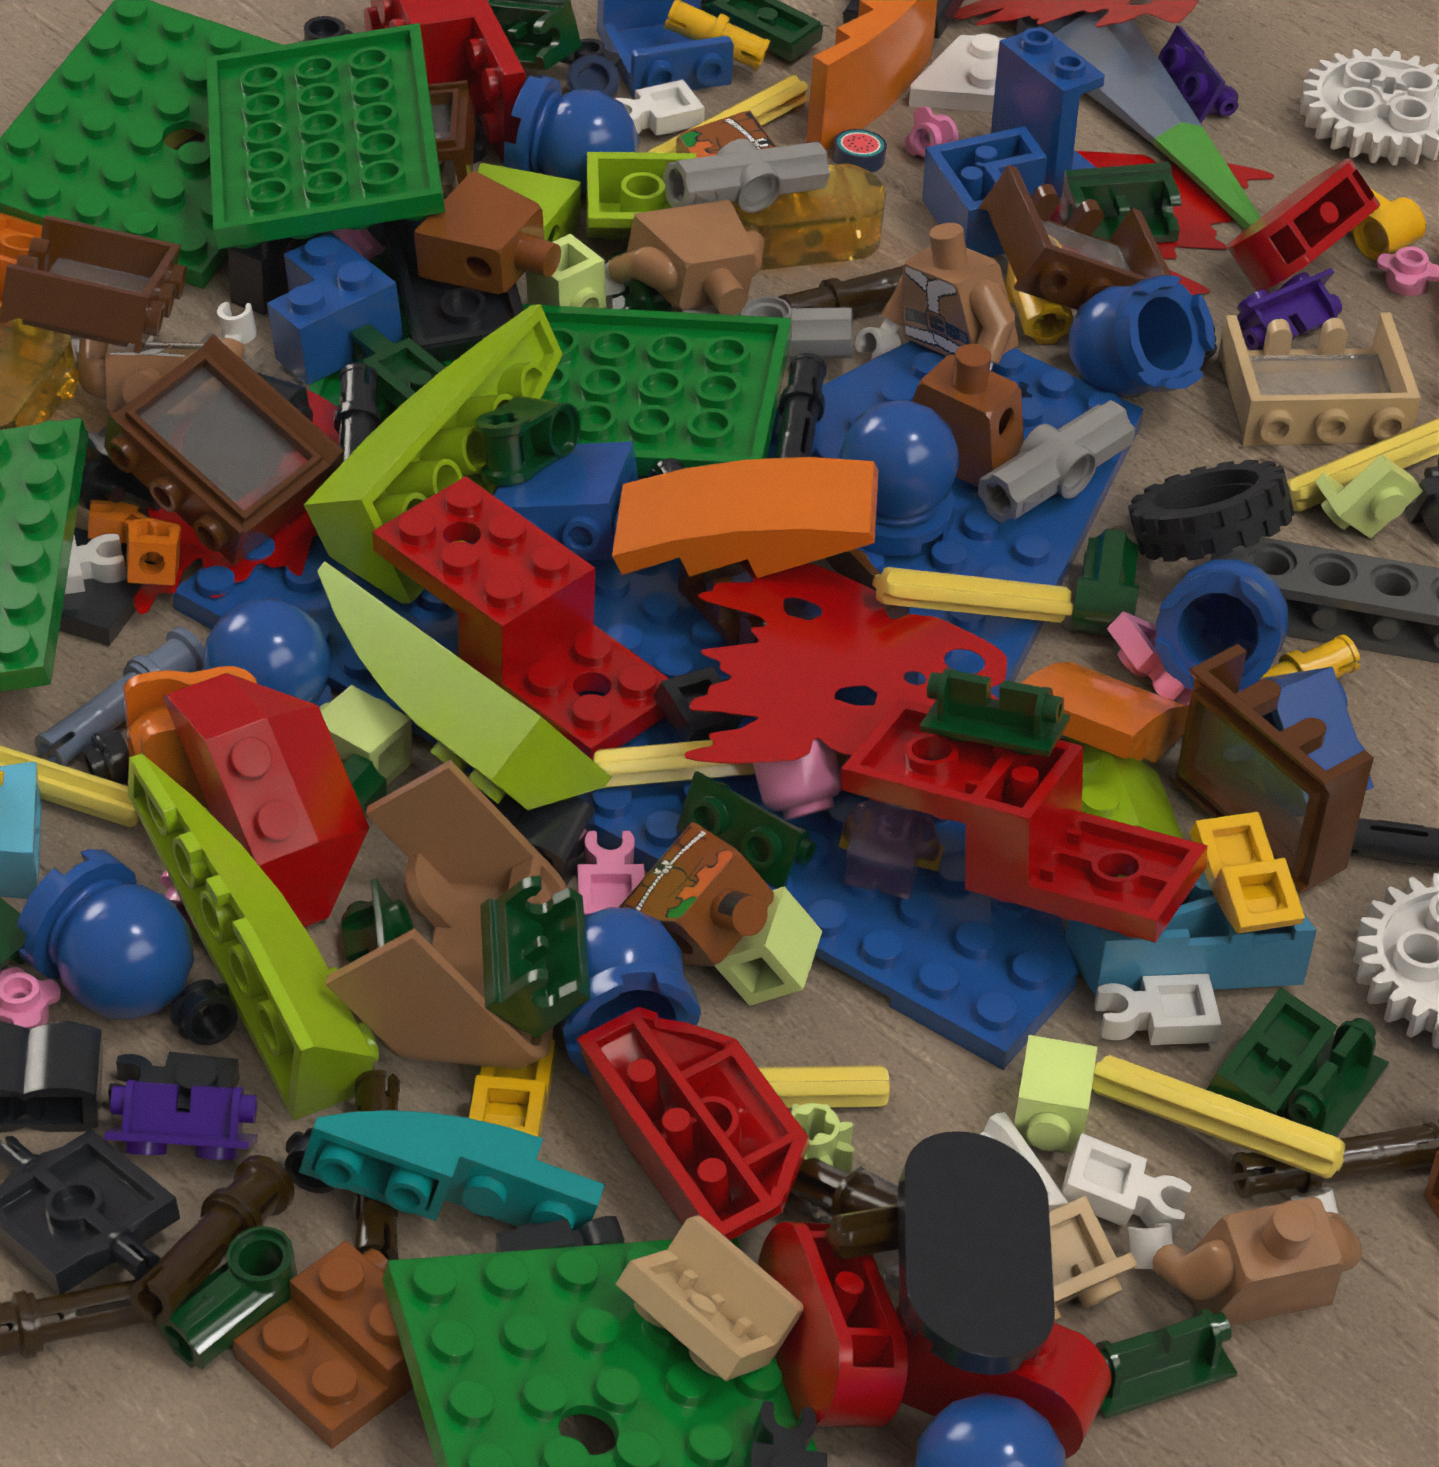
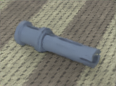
[34,626,205,766]

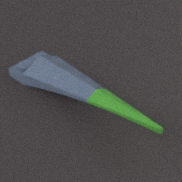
[1016,9,1261,230]

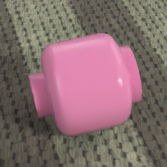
[752,738,842,821]

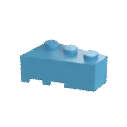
[1065,872,1317,996]

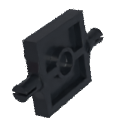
[0,1129,181,1294]

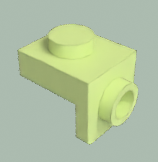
[1315,454,1423,539]

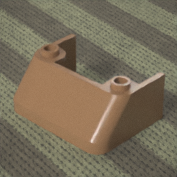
[325,760,567,1069]

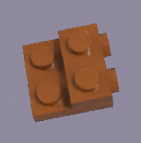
[233,1240,413,1449]

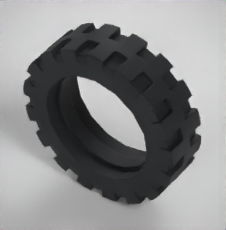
[1128,460,1295,562]

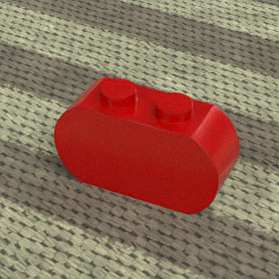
[1226,158,1381,292]
[758,1222,908,1427]
[895,1304,1111,1459]

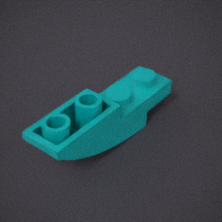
[299,1110,605,1231]

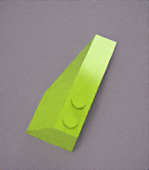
[304,304,563,604]
[317,561,612,810]
[128,753,379,1121]

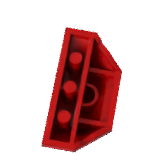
[163,673,370,928]
[577,1006,810,1241]

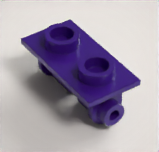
[1158,25,1239,124]
[1237,268,1342,350]
[104,1080,258,1160]

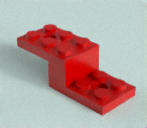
[364,0,525,164]
[372,476,669,760]
[841,698,1208,943]

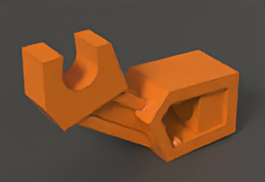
[88,500,181,585]

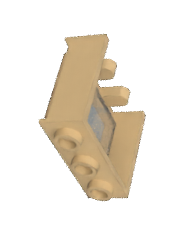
[1217,312,1421,446]

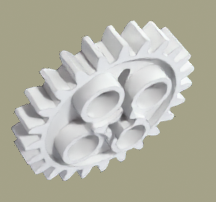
[1300,48,1439,166]
[1353,873,1439,1049]

